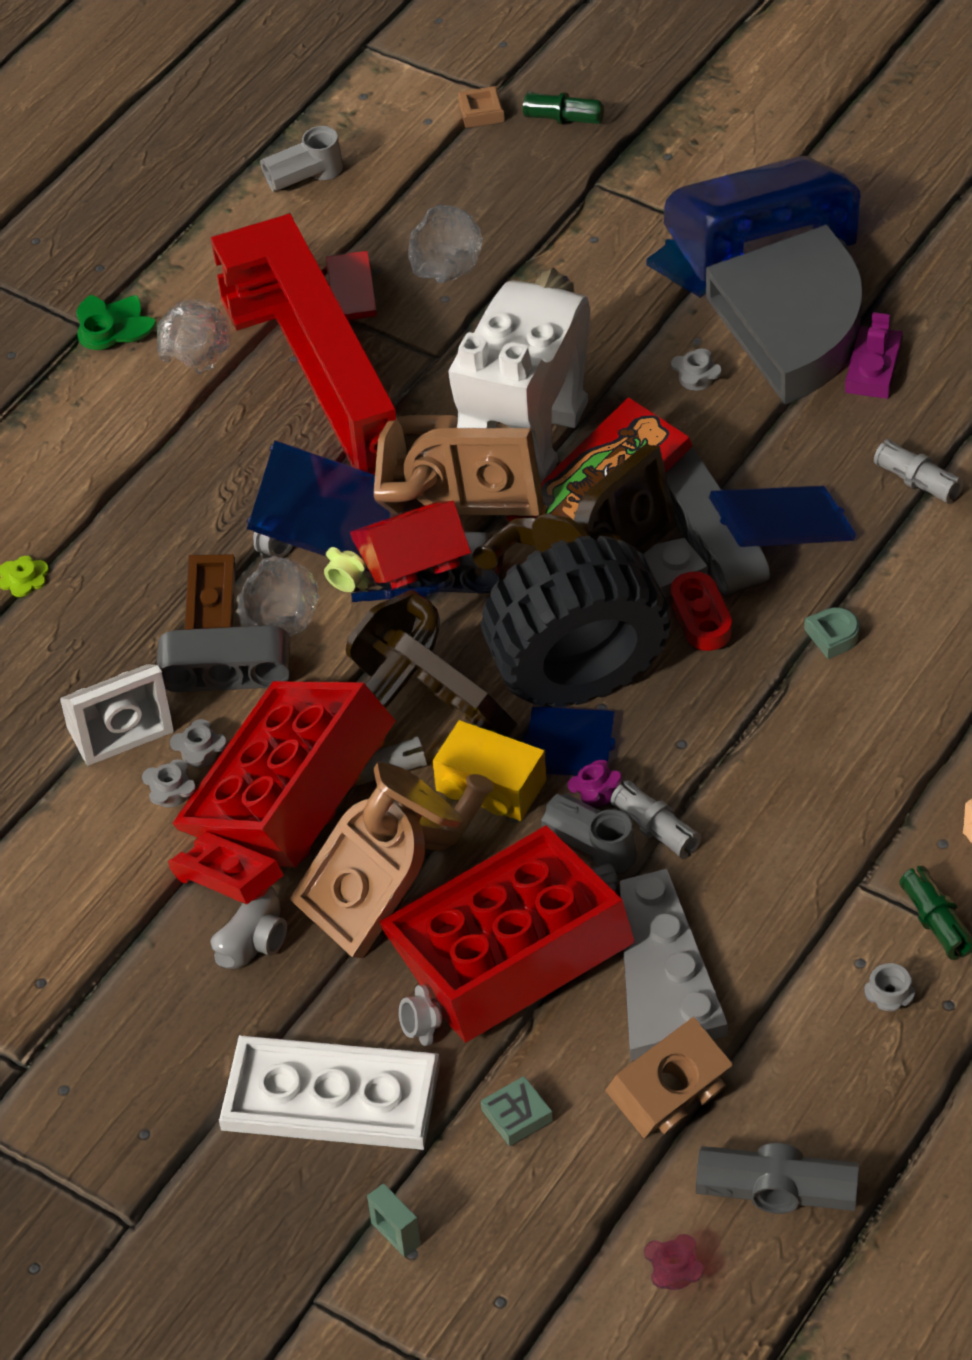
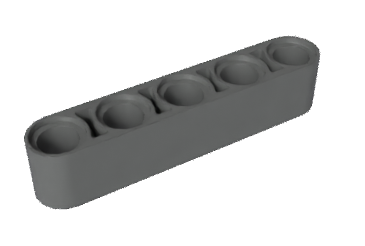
[666,426,769,597]

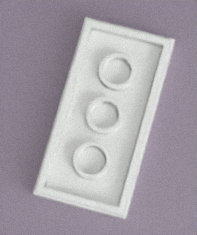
[219,1035,440,1150]

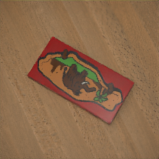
[505,397,693,523]

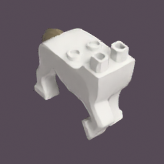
[448,267,591,483]

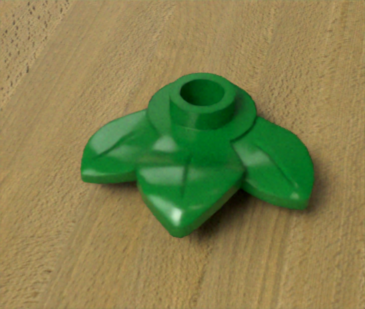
[76,295,156,350]

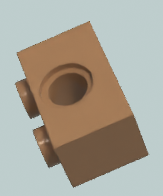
[605,1016,733,1139]

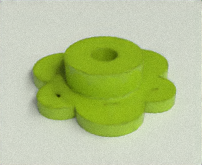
[0,556,49,597]

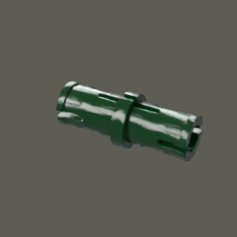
[899,866,972,960]

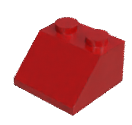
[350,500,471,589]

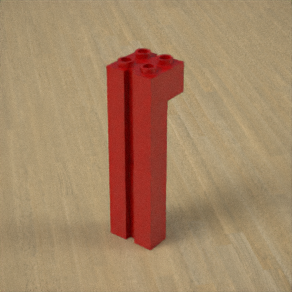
[210,213,396,484]

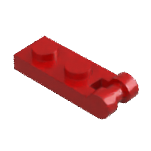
[168,832,284,905]

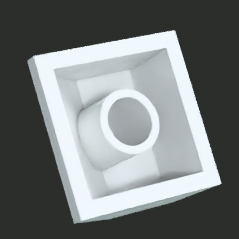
[60,664,174,766]

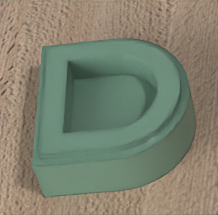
[804,608,860,659]

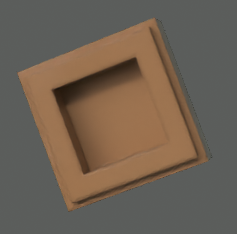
[458,86,504,128]

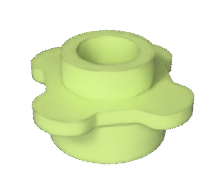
[324,547,369,592]

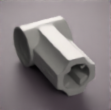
[260,126,343,192]

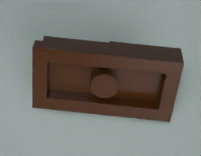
[185,554,236,630]

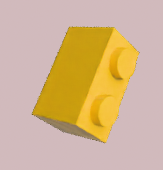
[433,720,547,821]

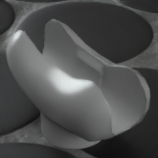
[210,886,287,969]

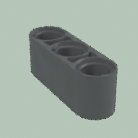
[156,626,291,692]

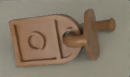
[374,414,544,516]
[289,762,494,958]

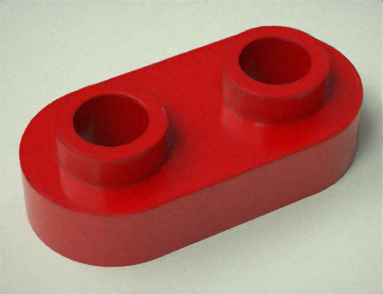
[670,571,732,651]

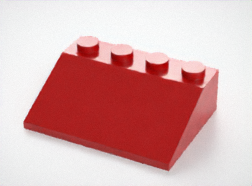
[172,681,396,868]
[379,825,635,1043]

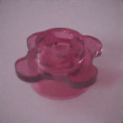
[644,1234,704,1290]

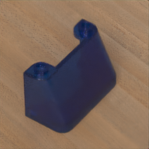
[664,156,861,285]

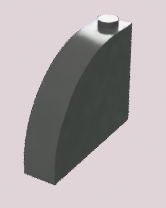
[706,225,862,404]

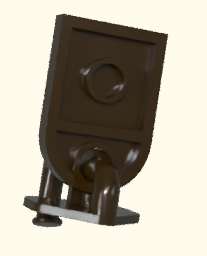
[472,444,677,570]
[346,590,517,737]

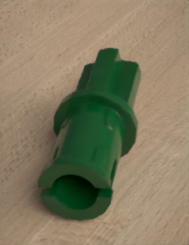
[523,91,604,125]

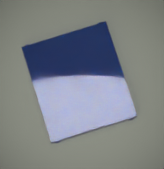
[247,440,391,572]

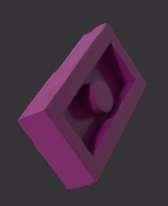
[845,312,903,399]

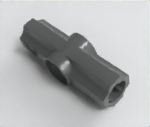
[696,1143,860,1214]

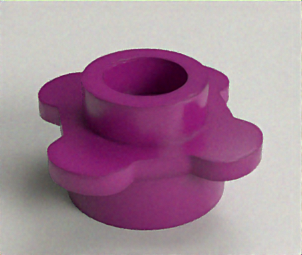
[568,760,622,807]

